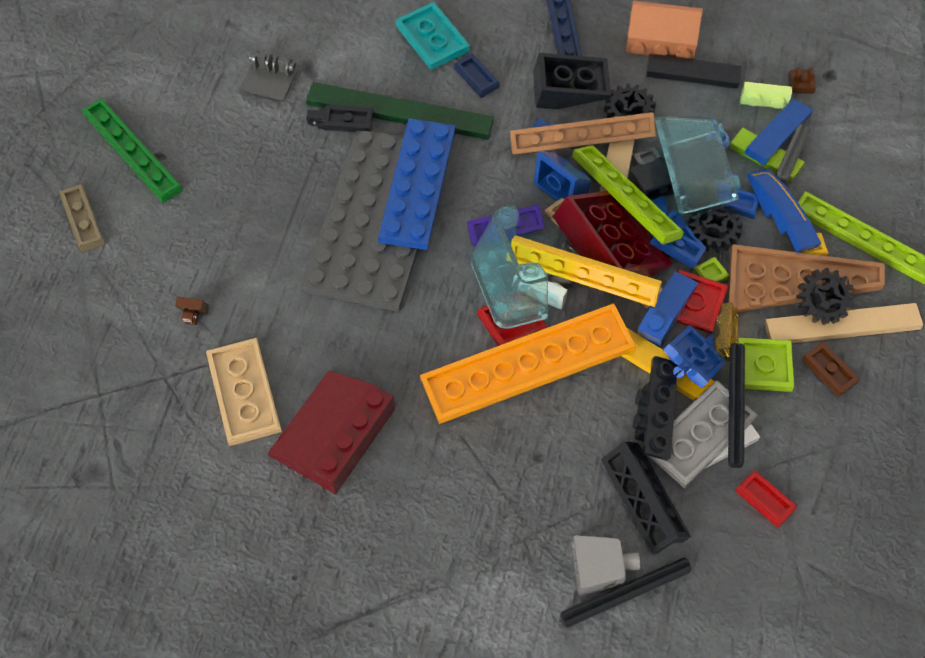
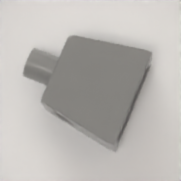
[572,536,640,597]

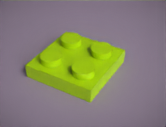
[737,338,794,392]

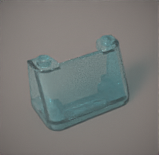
[654,115,741,215]
[471,204,548,329]

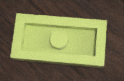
[740,82,792,109]

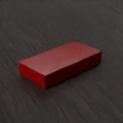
[736,470,798,528]

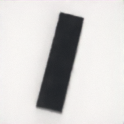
[646,54,741,89]

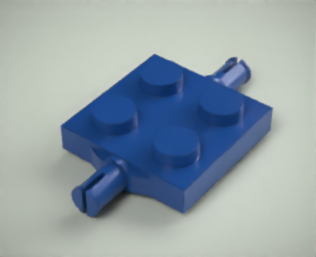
[663,325,727,388]

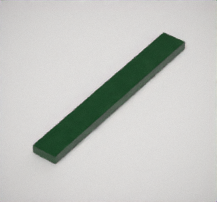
[306,82,494,140]

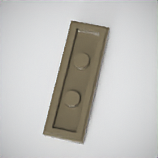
[59,184,105,253]

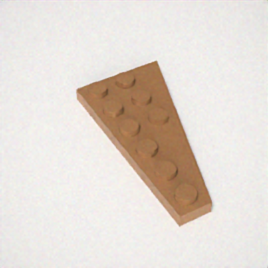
[727,244,885,314]

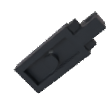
[306,105,374,132]

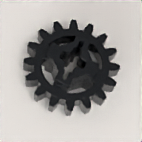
[604,83,656,118]
[688,201,743,253]
[796,268,855,325]

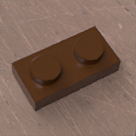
[802,342,860,397]

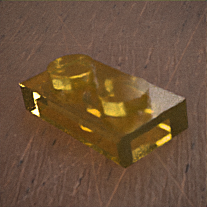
[715,303,739,361]

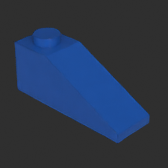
[638,271,698,348]

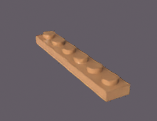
[510,112,656,155]

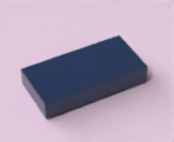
[454,53,500,98]

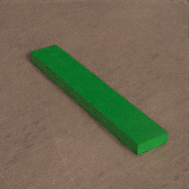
[82,98,183,203]

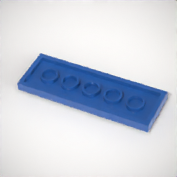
[378,118,456,250]

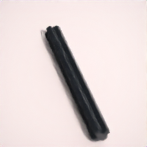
[728,343,745,468]
[560,557,692,627]

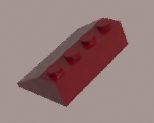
[552,191,672,293]
[268,371,395,495]

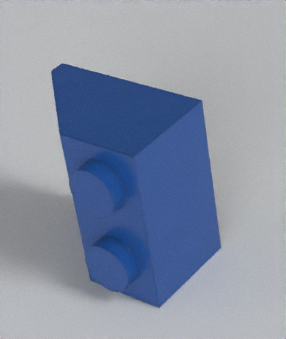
[533,151,591,201]

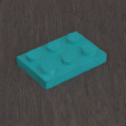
[395,2,470,70]

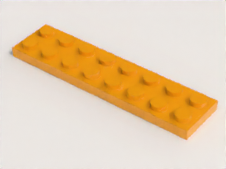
[420,303,636,424]

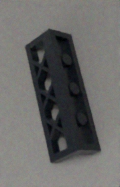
[601,441,691,554]

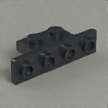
[633,356,678,461]

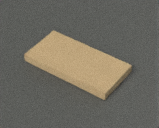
[206,338,282,446]

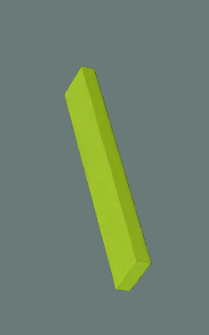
[572,145,684,245]
[798,191,925,285]

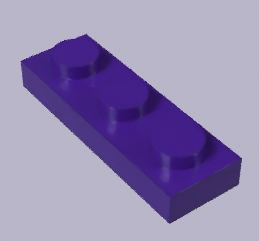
[466,204,545,247]

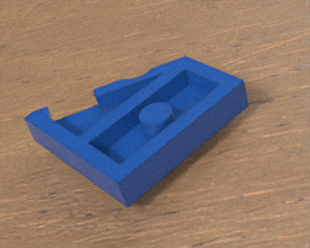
[650,210,706,269]

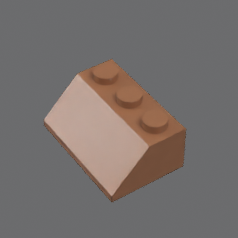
[625,1,702,59]

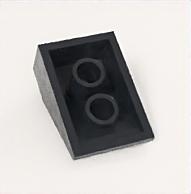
[533,53,611,109]

